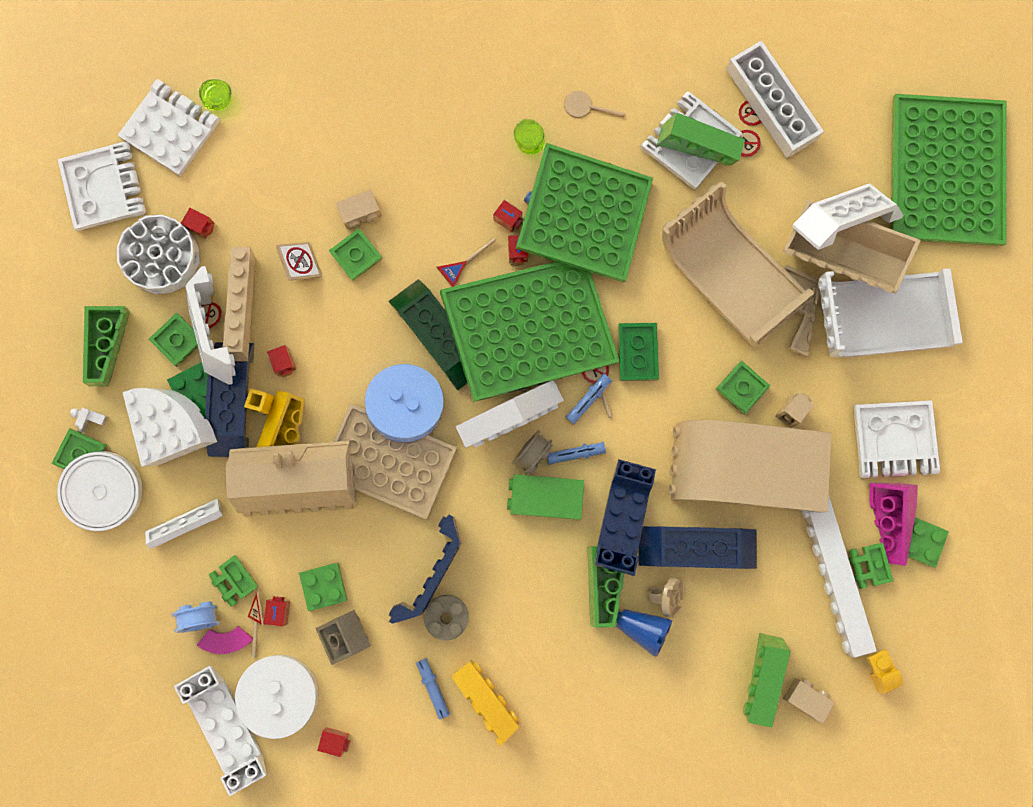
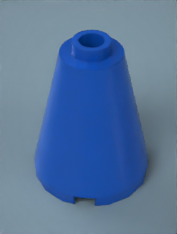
[616,609,672,657]

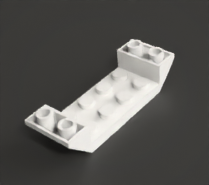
[793,183,903,250]
[185,266,235,385]
[174,666,267,796]

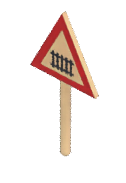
[248,592,264,657]

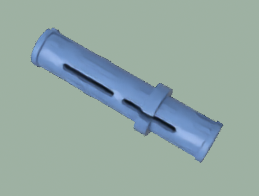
[565,374,613,425]
[547,441,606,465]
[415,658,450,720]

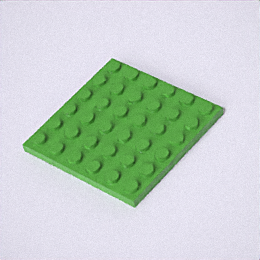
[515,143,653,283]

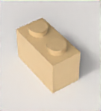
[336,190,382,229]
[775,393,814,428]
[783,678,835,724]

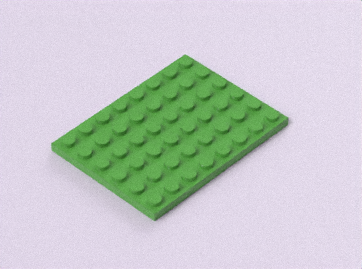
[891,94,1007,246]
[440,262,620,402]

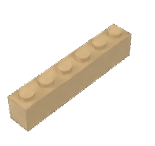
[223,247,256,361]

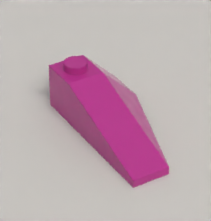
[869,483,918,566]

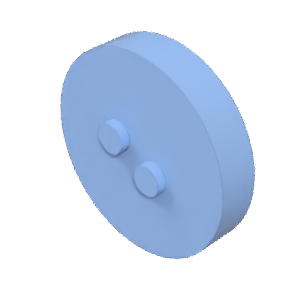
[365,364,443,442]

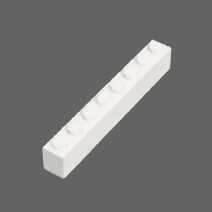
[801,496,877,657]

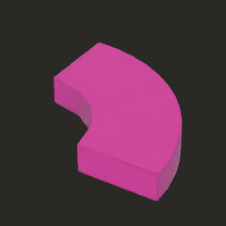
[197,626,253,654]

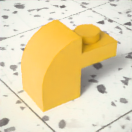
[244,388,274,415]
[866,649,903,694]

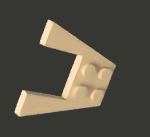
[783,265,820,357]

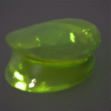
[199,79,232,111]
[514,119,545,154]

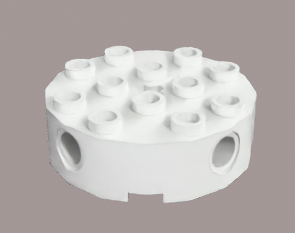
[117,215,200,294]

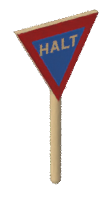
[437,238,496,287]

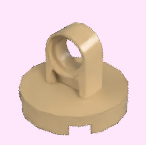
[648,578,685,618]

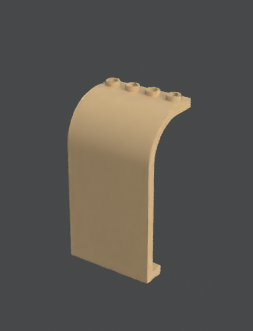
[662,181,814,348]
[669,420,832,513]

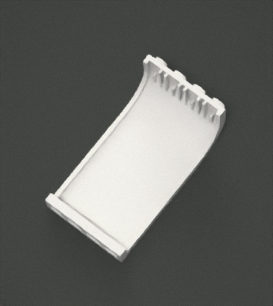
[818,268,963,358]

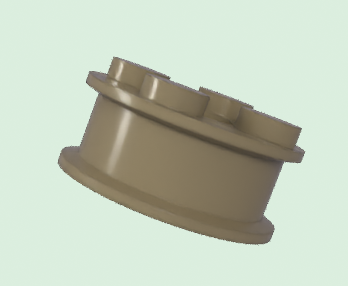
[512,430,553,475]
[424,595,469,641]

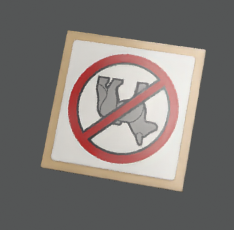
[276,242,321,281]

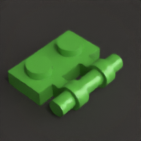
[849,543,894,589]
[209,555,259,607]

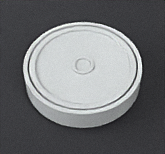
[57,451,143,531]
[235,654,318,739]

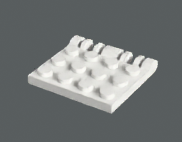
[118,79,220,177]
[640,92,742,190]
[57,142,146,231]
[853,400,940,478]

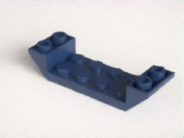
[205,342,254,457]
[594,459,656,576]
[388,514,462,624]
[639,526,757,569]

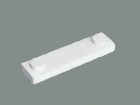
[145,499,223,549]

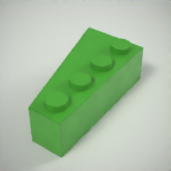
[657,112,745,166]
[83,306,130,387]
[587,546,624,628]
[743,633,791,728]

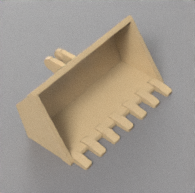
[783,200,921,294]
[225,441,356,517]

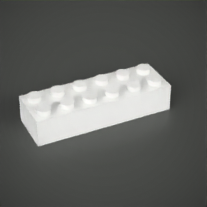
[726,41,824,158]

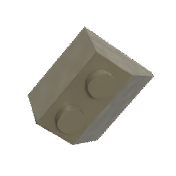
[315,610,371,665]

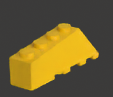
[256,390,305,447]
[451,660,520,746]

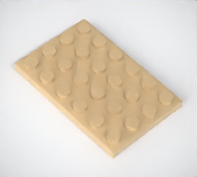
[333,403,457,520]

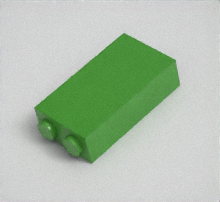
[507,474,584,520]

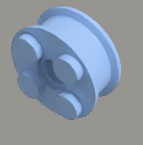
[172,601,220,633]

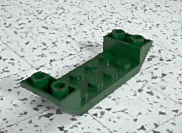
[388,279,468,391]

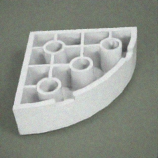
[455,381,564,448]
[123,388,217,467]

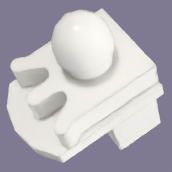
[70,408,107,433]

